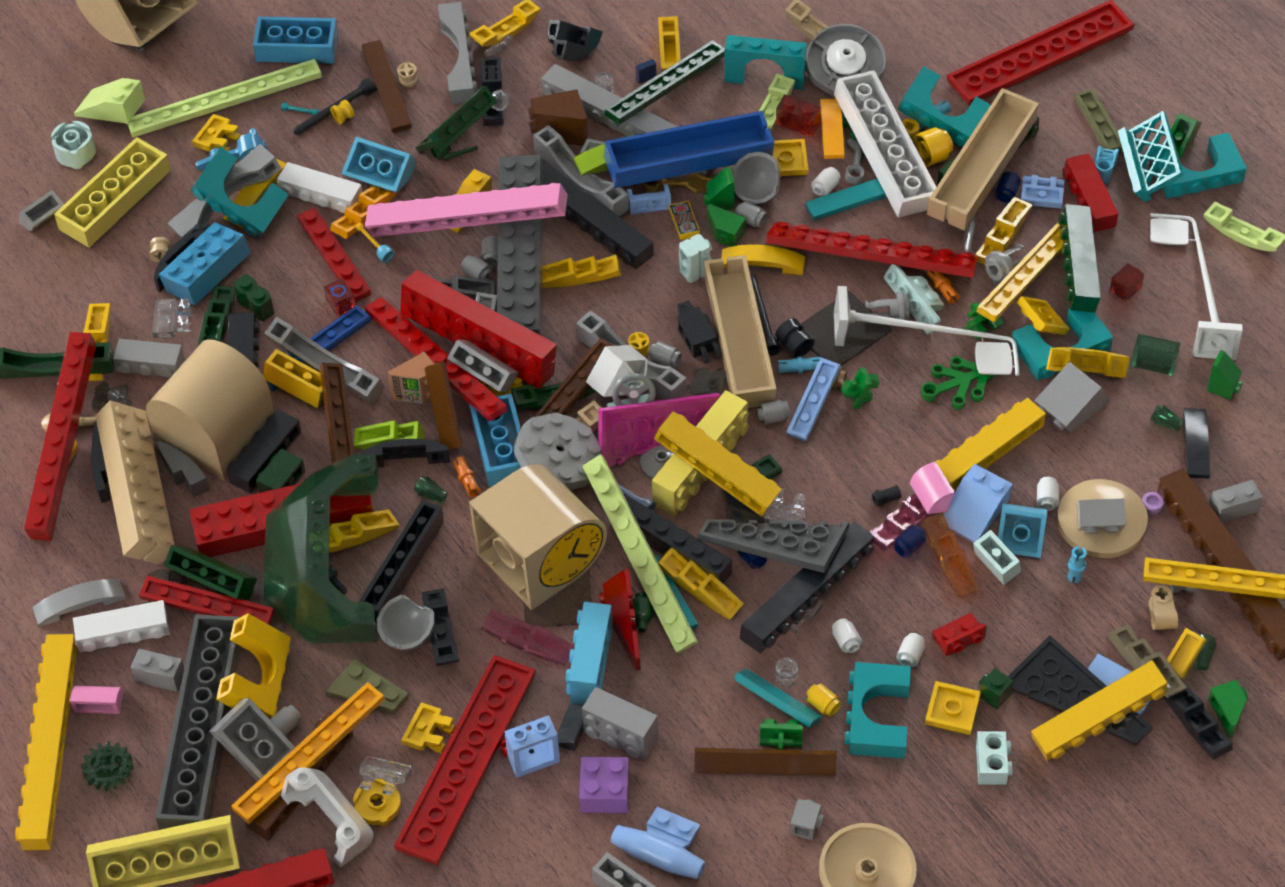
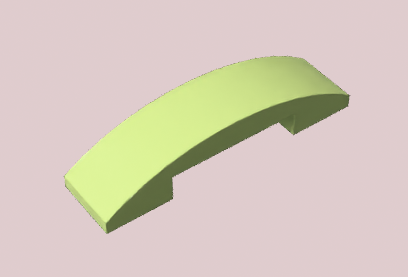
[759,74,795,132]
[1203,202,1285,251]

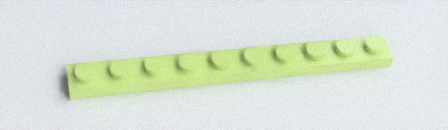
[127,59,322,138]
[582,454,698,654]

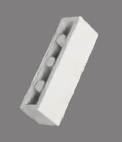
[277,162,362,213]
[73,600,170,652]

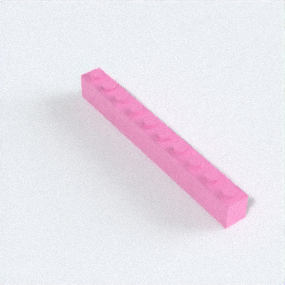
[365,183,568,237]

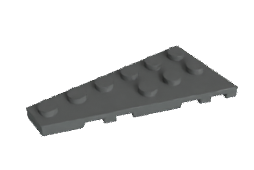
[698,519,849,573]

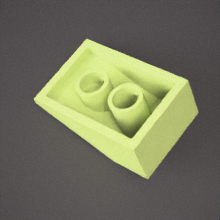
[74,78,145,124]

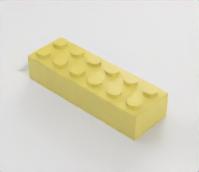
[54,137,171,248]
[652,390,749,517]
[86,815,240,887]

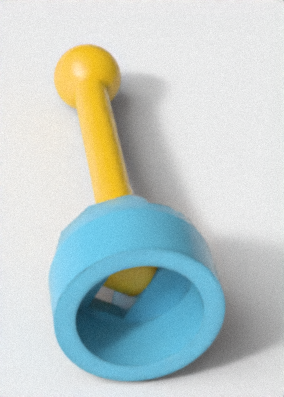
[356,223,395,263]

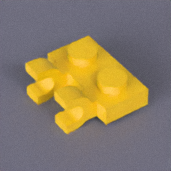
[192,114,241,152]
[401,702,455,754]

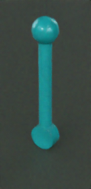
[281,103,320,115]

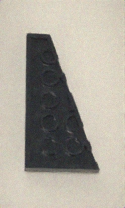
[1008,635,1153,746]

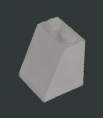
[1035,362,1109,433]

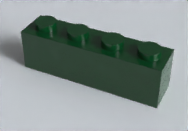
[164,545,258,599]

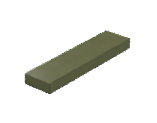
[1074,89,1123,153]

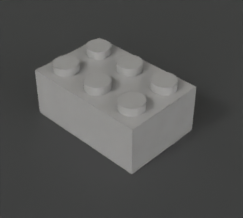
[582,687,658,760]
[209,698,295,782]

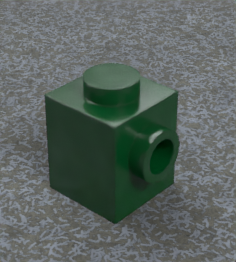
[979,668,1013,710]

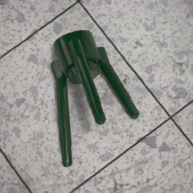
[430,145,478,161]

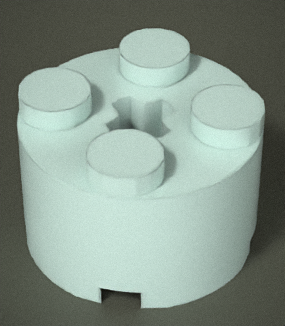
[51,121,96,169]

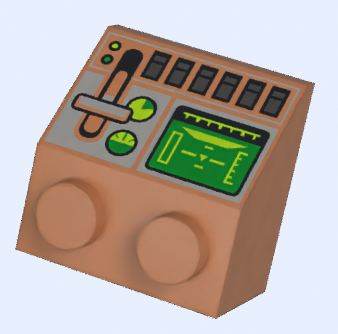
[388,352,434,404]

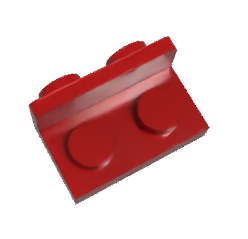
[932,613,987,656]

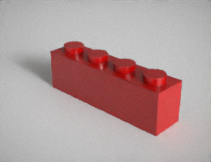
[1062,153,1119,232]

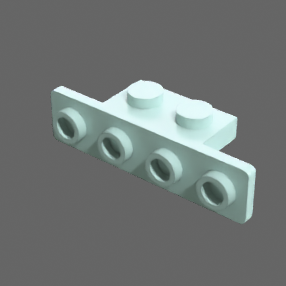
[884,264,944,334]

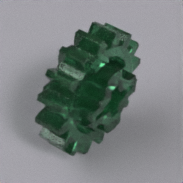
[81,741,134,791]

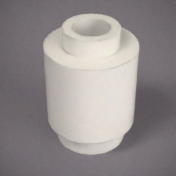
[811,167,841,196]
[1037,477,1059,511]
[832,618,862,653]
[896,633,925,667]

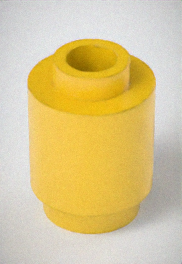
[807,683,842,717]

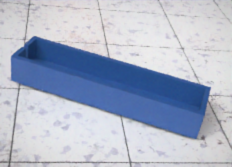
[604,111,774,188]

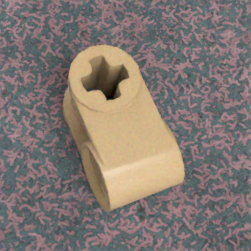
[1148,585,1178,630]

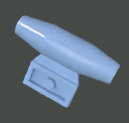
[611,807,706,879]

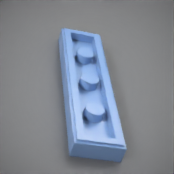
[786,358,841,443]

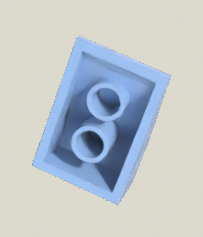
[938,464,1013,543]

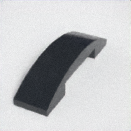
[154,225,210,292]
[361,439,450,469]
[422,588,459,666]

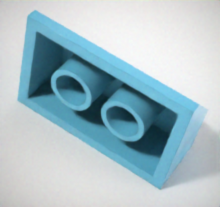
[341,137,417,193]

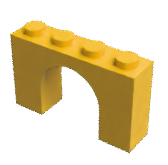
[216,613,291,719]

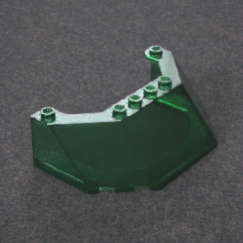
[264,453,379,643]

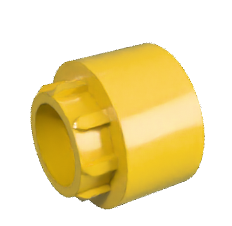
[913,127,953,167]

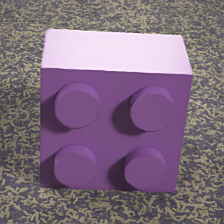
[579,757,629,813]

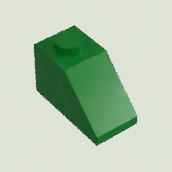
[1171,113,1202,159]
[703,167,734,210]
[707,204,746,247]
[1207,350,1243,400]
[1208,679,1248,738]

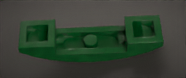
[511,383,596,409]

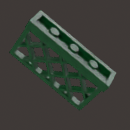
[415,85,498,152]

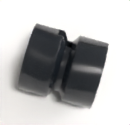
[775,318,815,358]

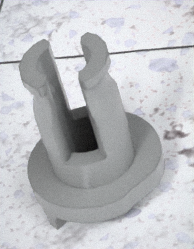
[985,244,1027,285]
[865,292,909,320]

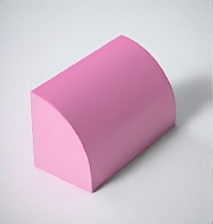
[910,462,955,514]
[70,686,124,714]

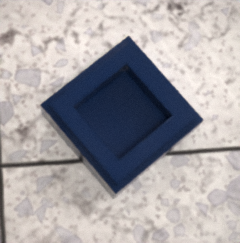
[635,59,657,84]

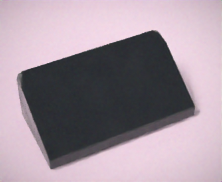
[557,704,584,751]

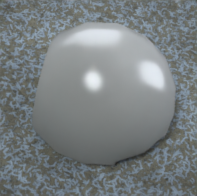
[732,152,780,204]
[377,595,435,650]

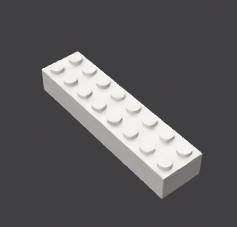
[834,70,936,218]

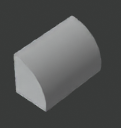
[19,190,64,231]

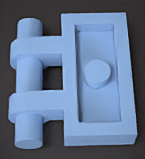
[1021,174,1065,209]

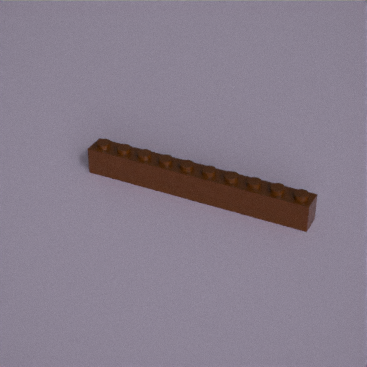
[1157,468,1285,661]

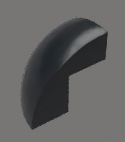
[548,20,603,61]

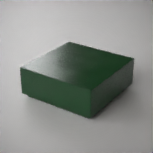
[752,454,782,479]

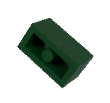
[256,449,305,493]

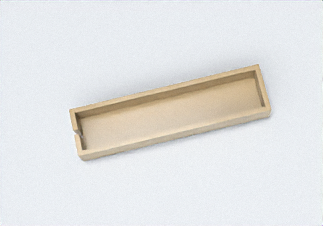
[927,88,1039,231]
[704,255,776,408]
[95,400,174,565]

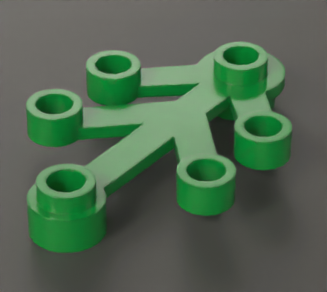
[921,356,996,410]

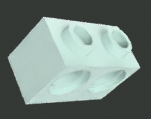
[976,731,1012,785]

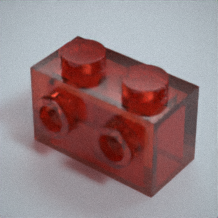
[776,94,821,137]

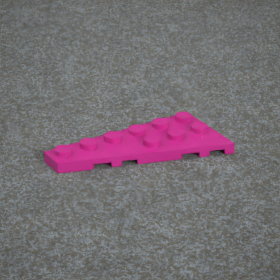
[598,393,721,468]

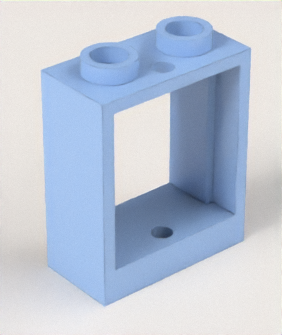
[505,715,560,778]

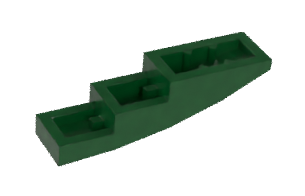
[197,286,236,347]

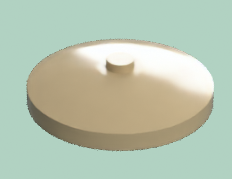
[1057,479,1148,558]
[819,823,917,887]

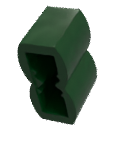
[233,274,275,321]

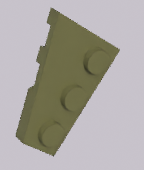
[325,659,409,714]

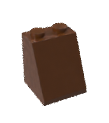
[528,89,588,146]

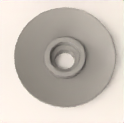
[640,445,674,479]

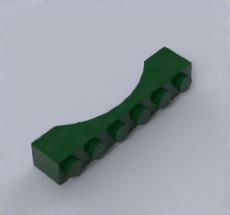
[0,342,114,379]

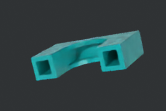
[724,35,807,90]
[897,66,991,147]
[1149,132,1247,199]
[190,147,289,238]
[1011,308,1113,381]
[845,662,911,759]

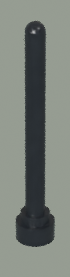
[293,77,376,135]
[750,274,781,356]

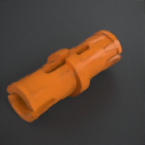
[926,270,960,304]
[453,456,481,498]

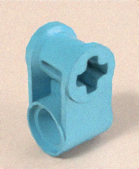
[1095,146,1119,184]

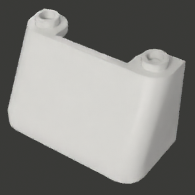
[281,767,374,868]

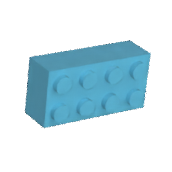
[565,602,613,704]

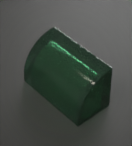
[1131,334,1181,376]

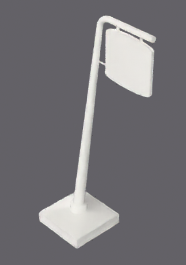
[1150,213,1243,360]
[833,286,1020,376]

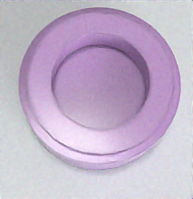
[1142,492,1164,515]

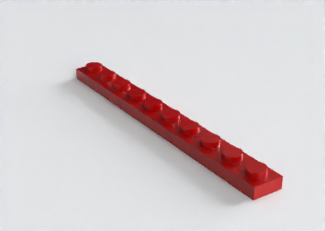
[365,297,507,421]

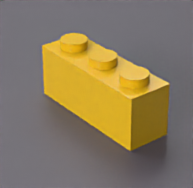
[263,349,324,408]

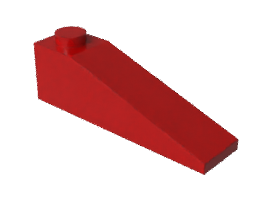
[599,569,641,670]

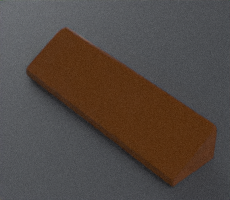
[425,361,463,451]

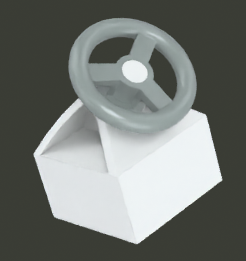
[586,345,656,406]

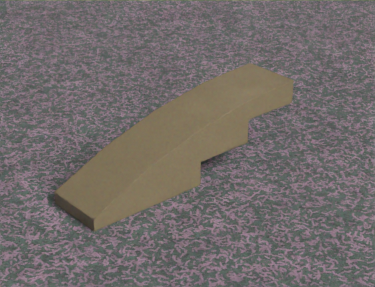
[1107,624,1187,698]

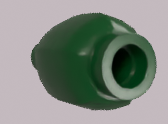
[633,592,653,633]

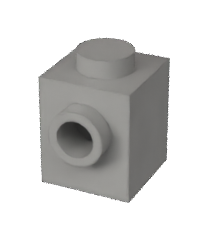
[790,799,824,840]

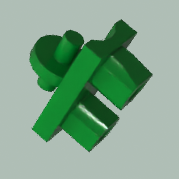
[963,302,1004,340]
[841,367,880,409]
[760,719,803,749]

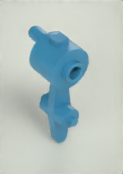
[195,128,267,170]

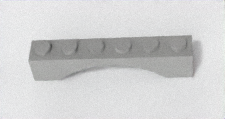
[438,2,477,104]
[533,125,629,217]
[168,144,281,239]
[576,310,687,400]
[265,316,385,404]

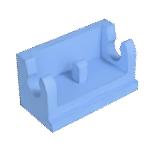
[627,184,671,215]

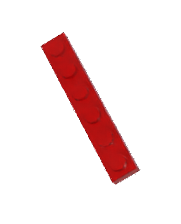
[297,207,371,303]
[139,575,275,625]

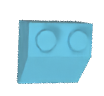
[998,503,1047,558]

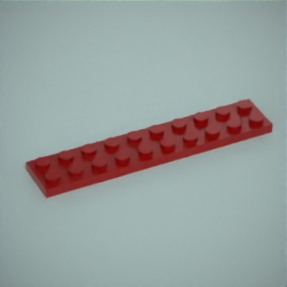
[946,0,1134,106]
[766,221,978,278]
[394,655,536,866]

